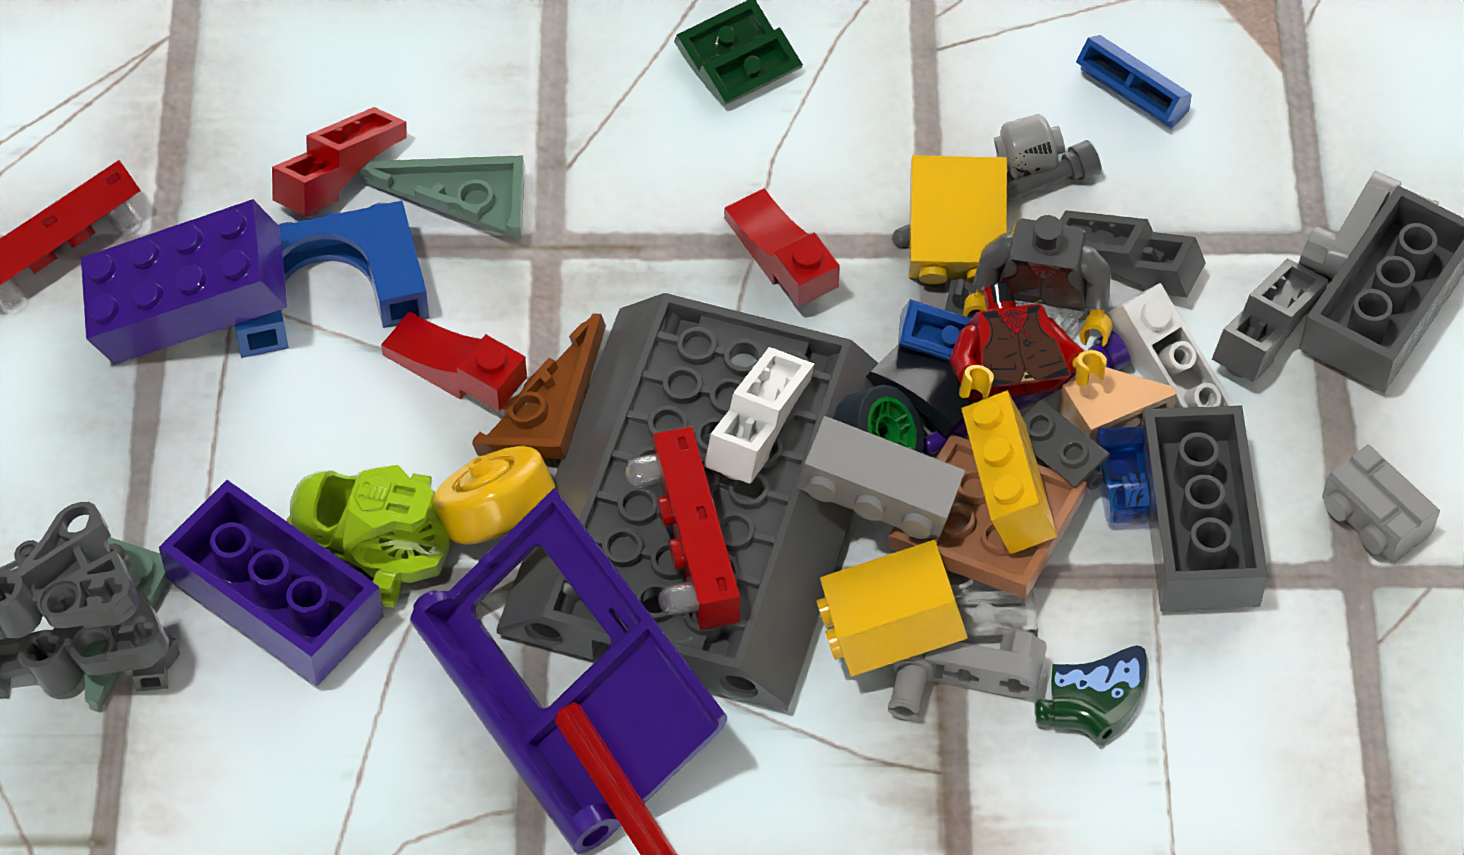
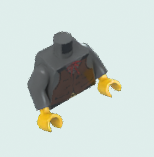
[963,215,1113,347]

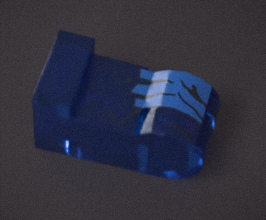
[1096,426,1150,524]

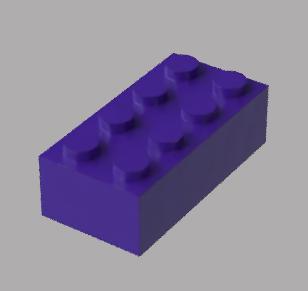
[81,199,287,365]
[159,480,384,686]

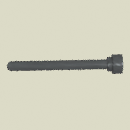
[892,140,1102,247]

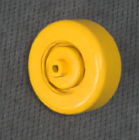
[433,446,556,544]

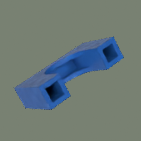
[234,200,429,358]

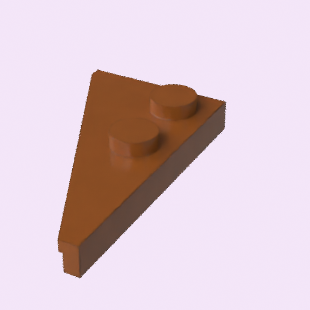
[472,314,606,459]

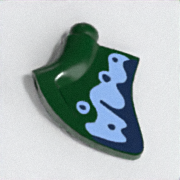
[1034,645,1146,744]

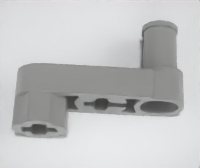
[1299,171,1439,279]
[888,630,1047,720]

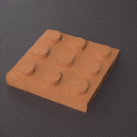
[888,434,1087,599]

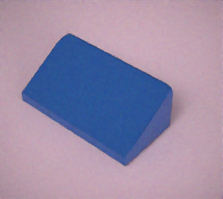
[898,299,972,361]

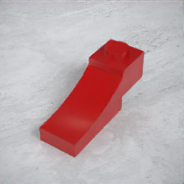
[272,107,407,216]
[724,188,840,307]
[381,311,527,411]

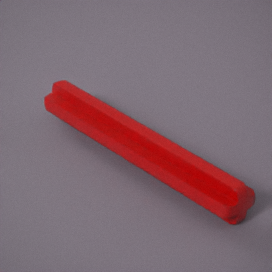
[555,702,678,855]

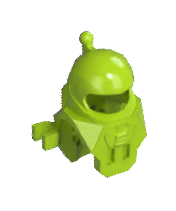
[286,464,452,608]

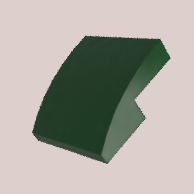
[674,0,803,106]

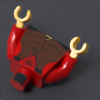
[949,283,1107,402]

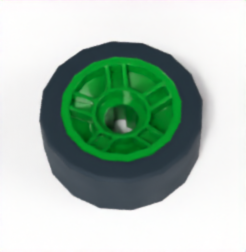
[833,385,924,453]

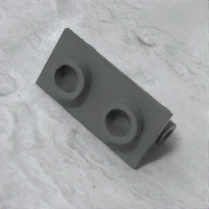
[1022,399,1110,490]

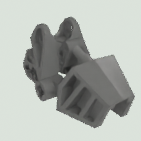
[0,502,169,698]

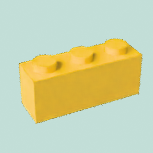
[961,390,1058,554]

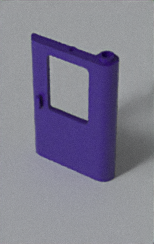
[410,488,728,853]

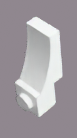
[704,347,814,484]

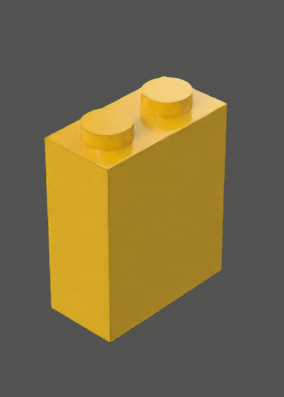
[909,155,1007,284]
[816,539,968,677]

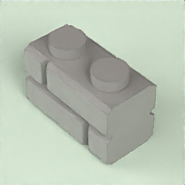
[1322,444,1440,564]

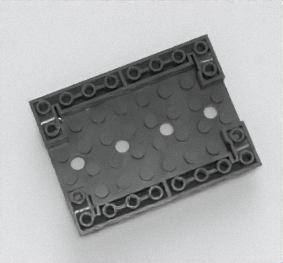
[496,293,878,712]

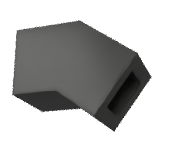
[132,633,180,692]

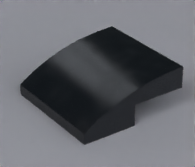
[866,345,978,435]

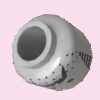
[994,114,1066,179]

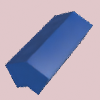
[1076,35,1192,129]

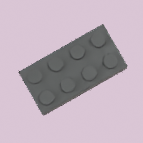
[1299,185,1464,393]
[1138,405,1268,611]

